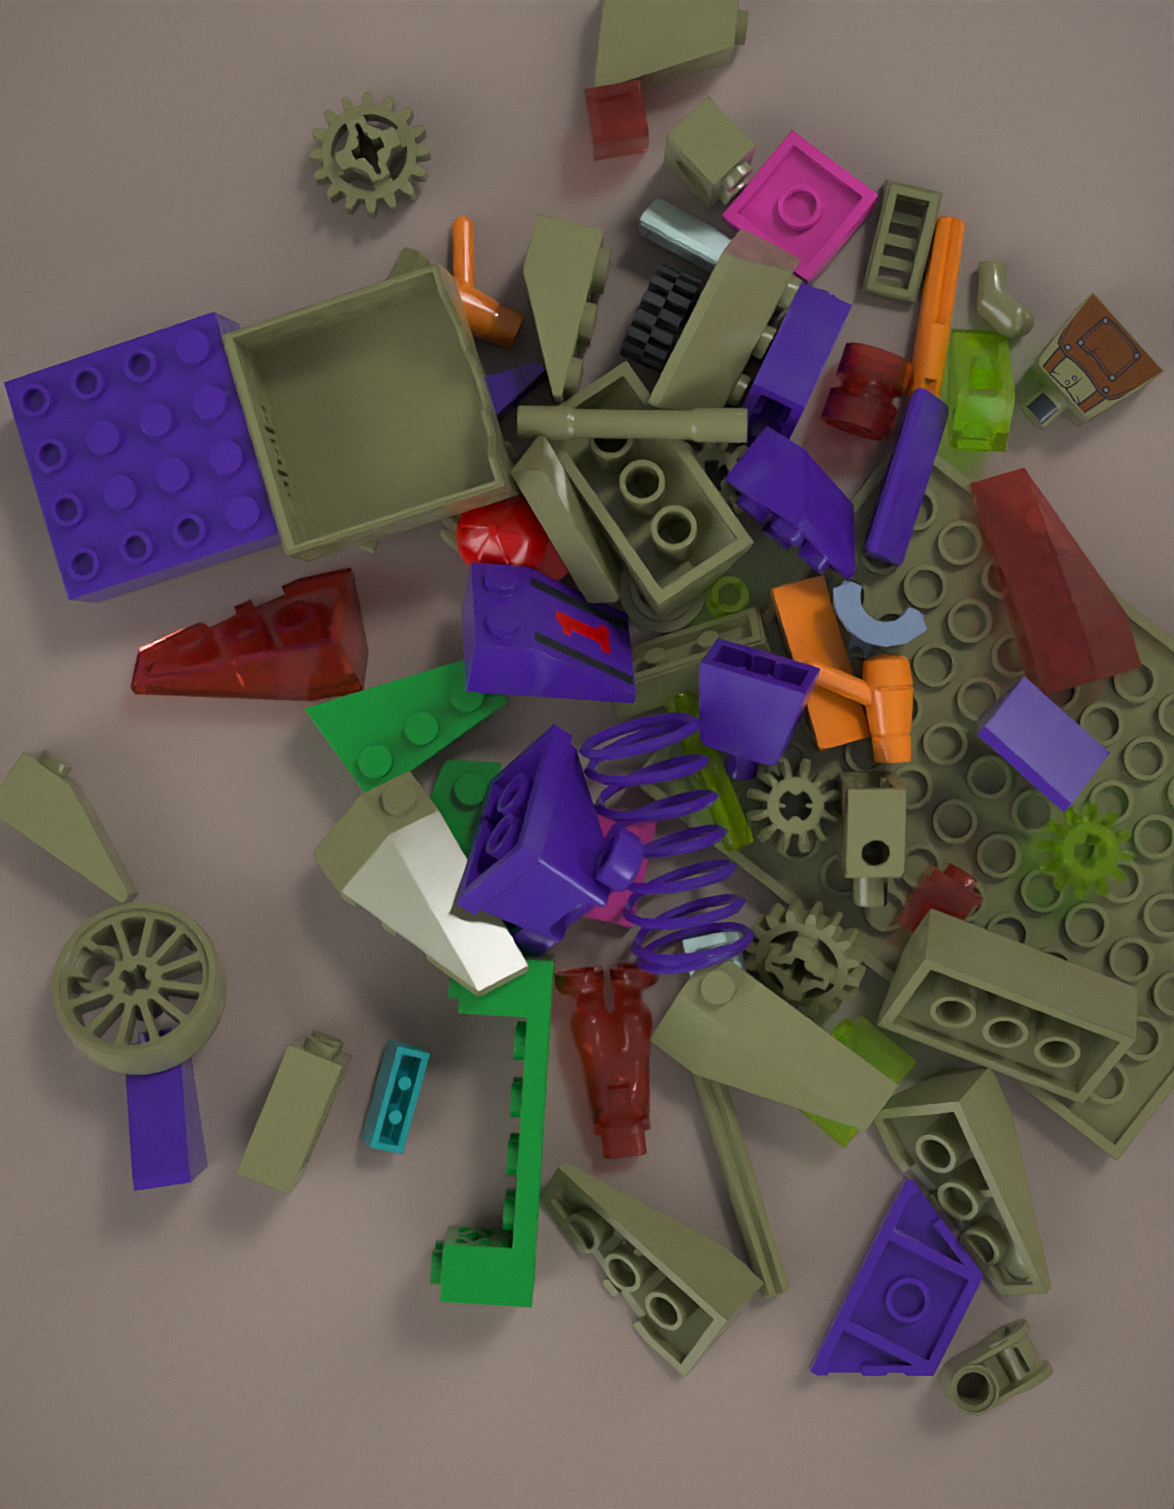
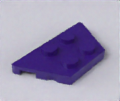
[808,1175,984,1376]

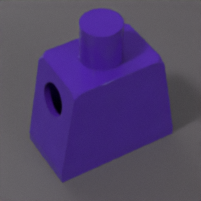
[699,638,820,780]

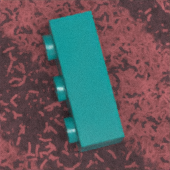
[361,1039,430,1154]

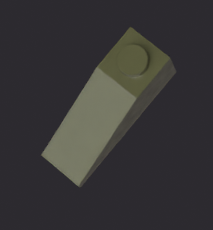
[0,750,139,904]

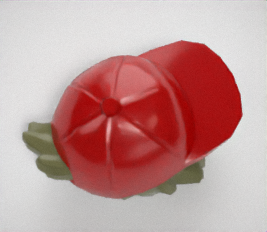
[440,494,570,580]

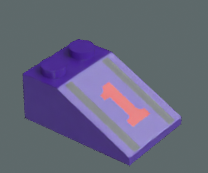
[462,562,636,703]

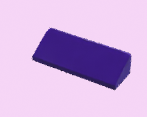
[861,387,949,566]

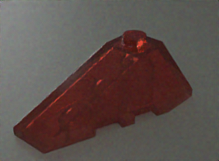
[130,567,369,701]

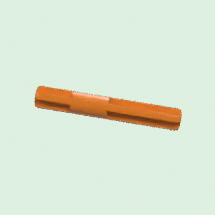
[906,216,965,405]

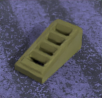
[861,179,943,303]

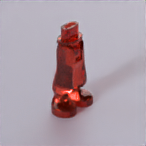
[554,962,660,1159]

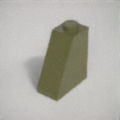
[594,0,749,103]

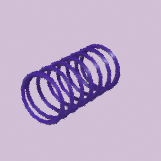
[578,713,755,975]

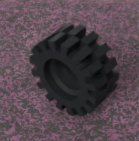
[620,262,704,373]

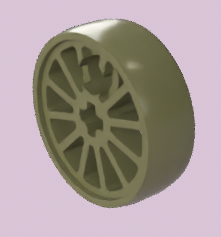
[52,902,226,1075]

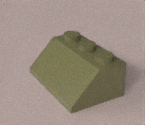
[648,228,803,410]

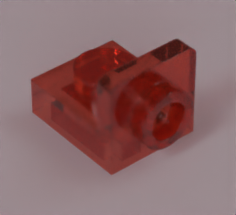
[895,862,984,933]

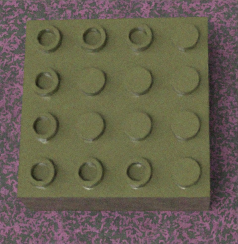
[221,263,520,562]

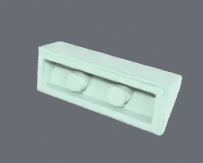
[638,198,784,311]

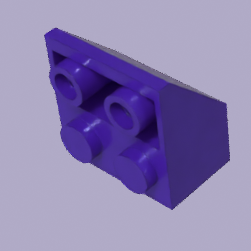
[724,426,855,580]

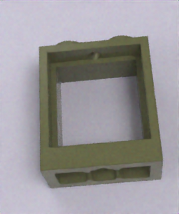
[237,1030,352,1195]

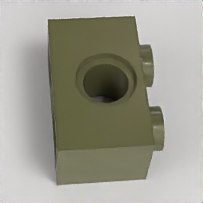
[663,96,756,211]

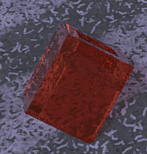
[584,80,649,161]

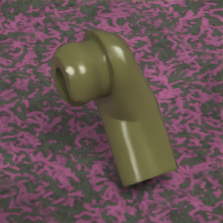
[977,261,1034,338]

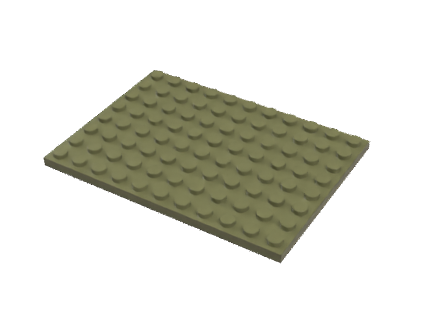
[637,446,1174,1161]

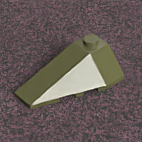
[874,1066,1052,1295]

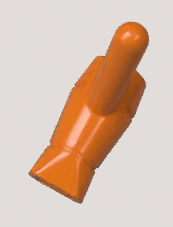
[452,216,525,350]
[803,652,914,763]

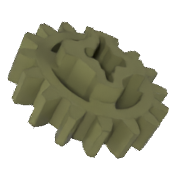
[309,92,431,218]
[744,898,867,1017]

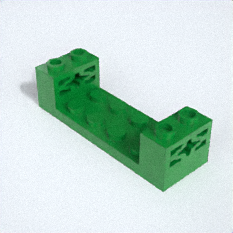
[430,952,555,1308]

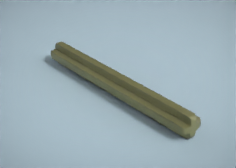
[692,1073,789,1298]

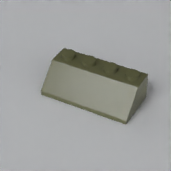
[548,361,754,620]
[877,908,1138,1104]

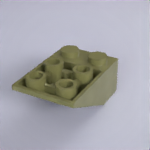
[523,213,612,406]

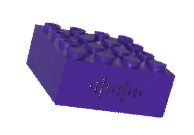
[4,312,282,603]

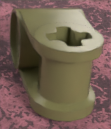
[939,1319,1053,1416]

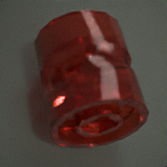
[820,342,914,442]

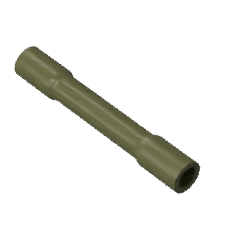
[517,405,748,443]

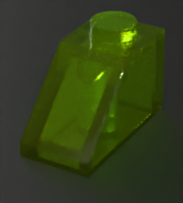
[947,329,1015,452]

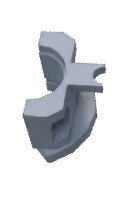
[832,580,927,659]

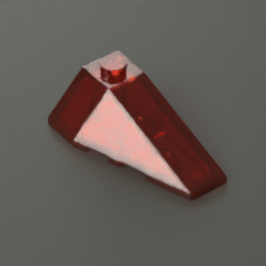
[969,468,1142,695]

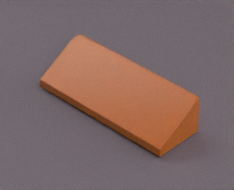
[769,575,871,752]

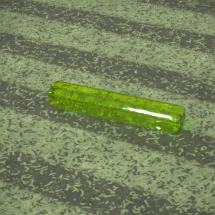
[666,691,753,852]

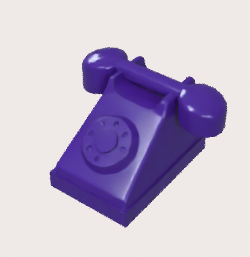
[456,724,644,956]

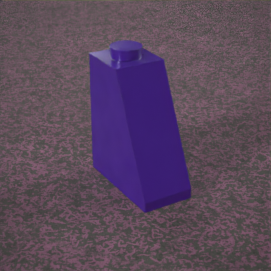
[734,282,852,448]
[125,1028,208,1191]

